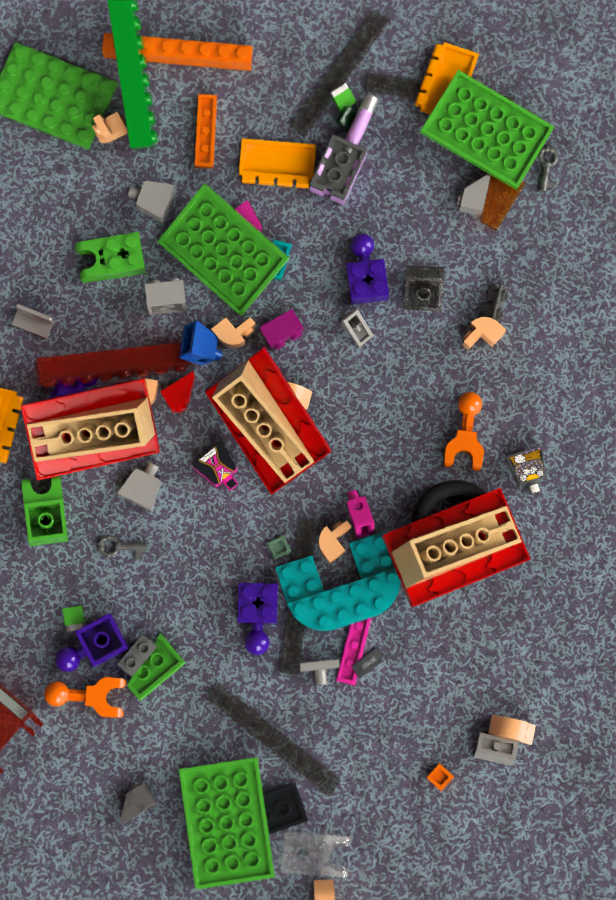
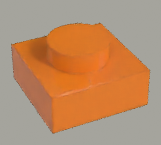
[426,763,454,791]

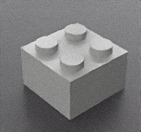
[145,278,187,315]

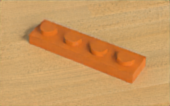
[195,94,217,169]

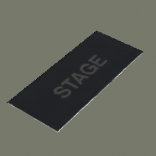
[352,647,383,679]

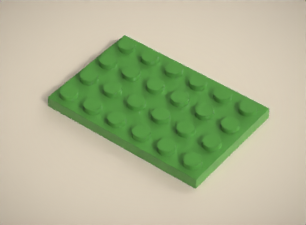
[0,42,118,150]
[420,70,554,190]
[158,184,290,316]
[179,757,275,889]

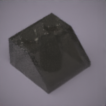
[403,265,444,311]

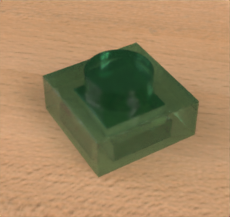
[336,106,357,132]

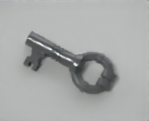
[538,145,559,192]
[97,535,147,560]

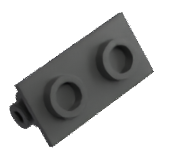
[482,283,508,323]
[117,634,157,677]

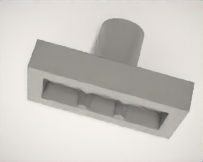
[300,659,340,685]

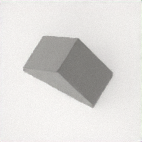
[341,308,374,348]

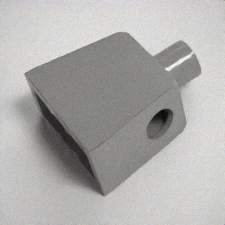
[128,181,175,223]
[118,463,161,512]

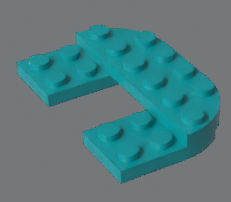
[275,531,401,632]

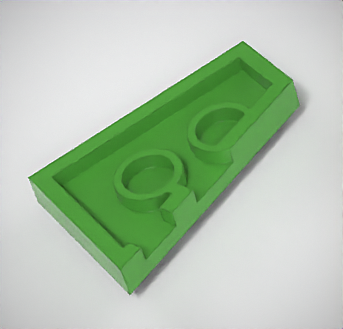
[127,633,186,701]

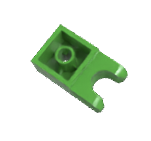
[75,232,146,283]
[21,476,68,546]

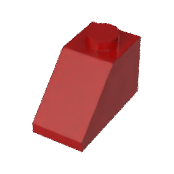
[160,371,195,414]

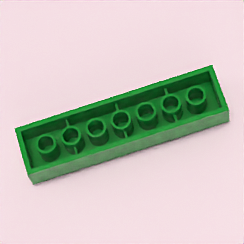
[107,0,159,150]

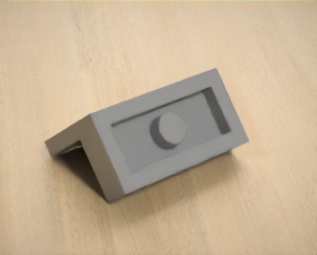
[11,304,54,339]
[473,732,518,766]

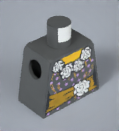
[505,446,546,495]

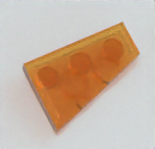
[480,175,526,231]

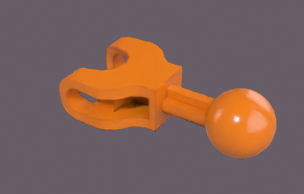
[443,392,484,471]
[44,677,126,718]

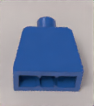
[179,320,223,365]

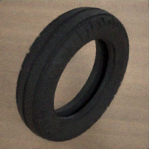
[412,480,487,523]

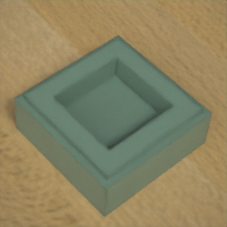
[267,535,292,561]

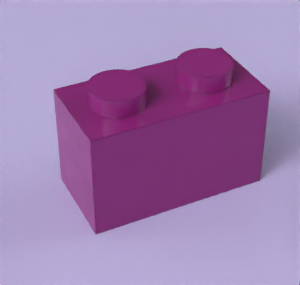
[259,309,304,350]

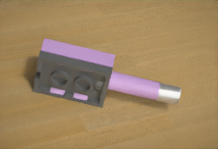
[310,94,378,205]

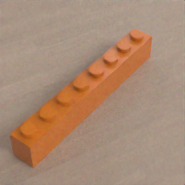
[102,33,253,71]

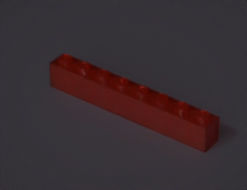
[34,343,191,387]

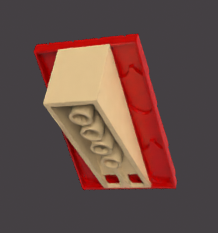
[205,347,331,495]
[21,378,160,481]
[382,487,531,608]

